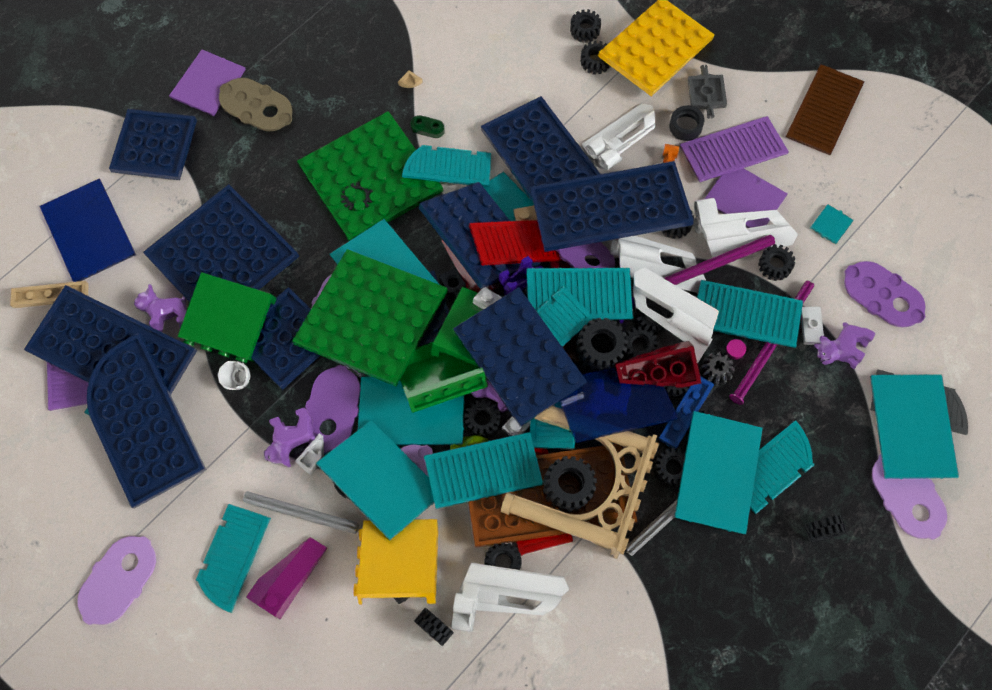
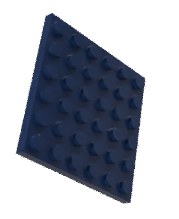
[143,184,300,303]

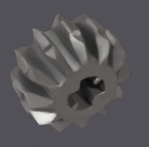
[701,352,735,386]

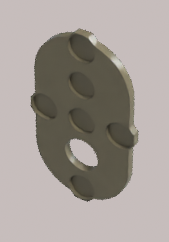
[219,78,292,131]

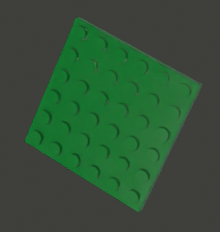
[297,111,444,241]
[292,249,448,387]

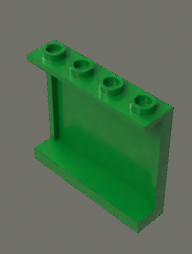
[177,272,277,363]
[431,287,483,366]
[400,342,488,413]

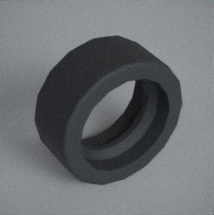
[669,105,705,141]

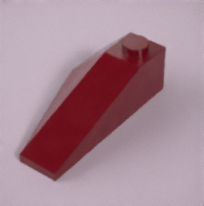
[615,341,701,388]

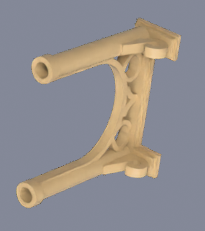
[501,406,659,559]

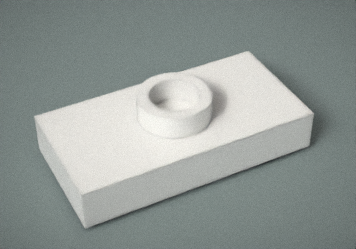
[801,307,824,345]

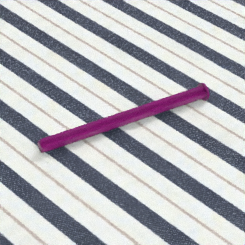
[664,235,775,285]
[729,280,814,405]

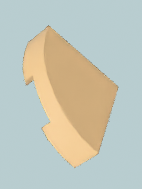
[398,70,423,88]

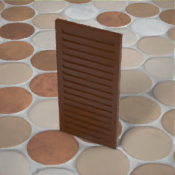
[786,64,865,155]

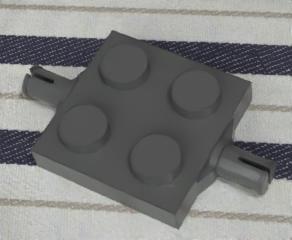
[687,65,727,119]

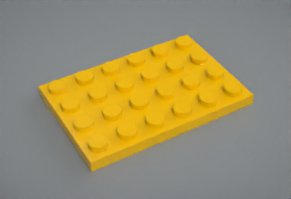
[598,0,714,97]

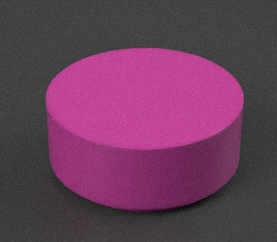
[726,339,746,360]

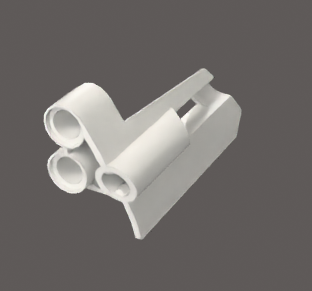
[582,103,655,170]
[694,198,798,258]
[610,235,706,293]
[633,267,719,364]
[451,563,569,632]

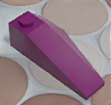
[246,537,327,619]

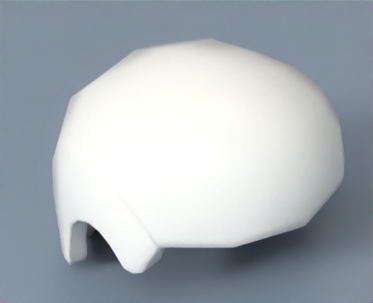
[218,361,250,390]

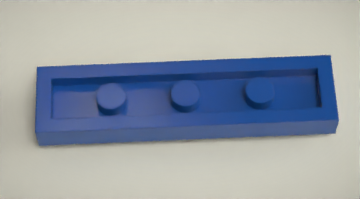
[658,376,714,450]

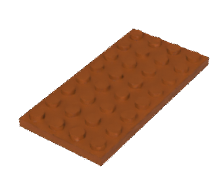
[468,444,637,548]

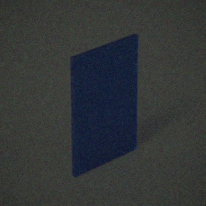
[40,178,136,282]
[560,368,678,443]

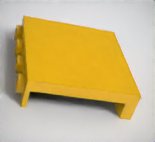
[353,519,439,605]

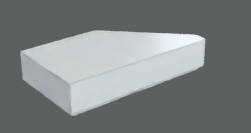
[295,433,324,475]

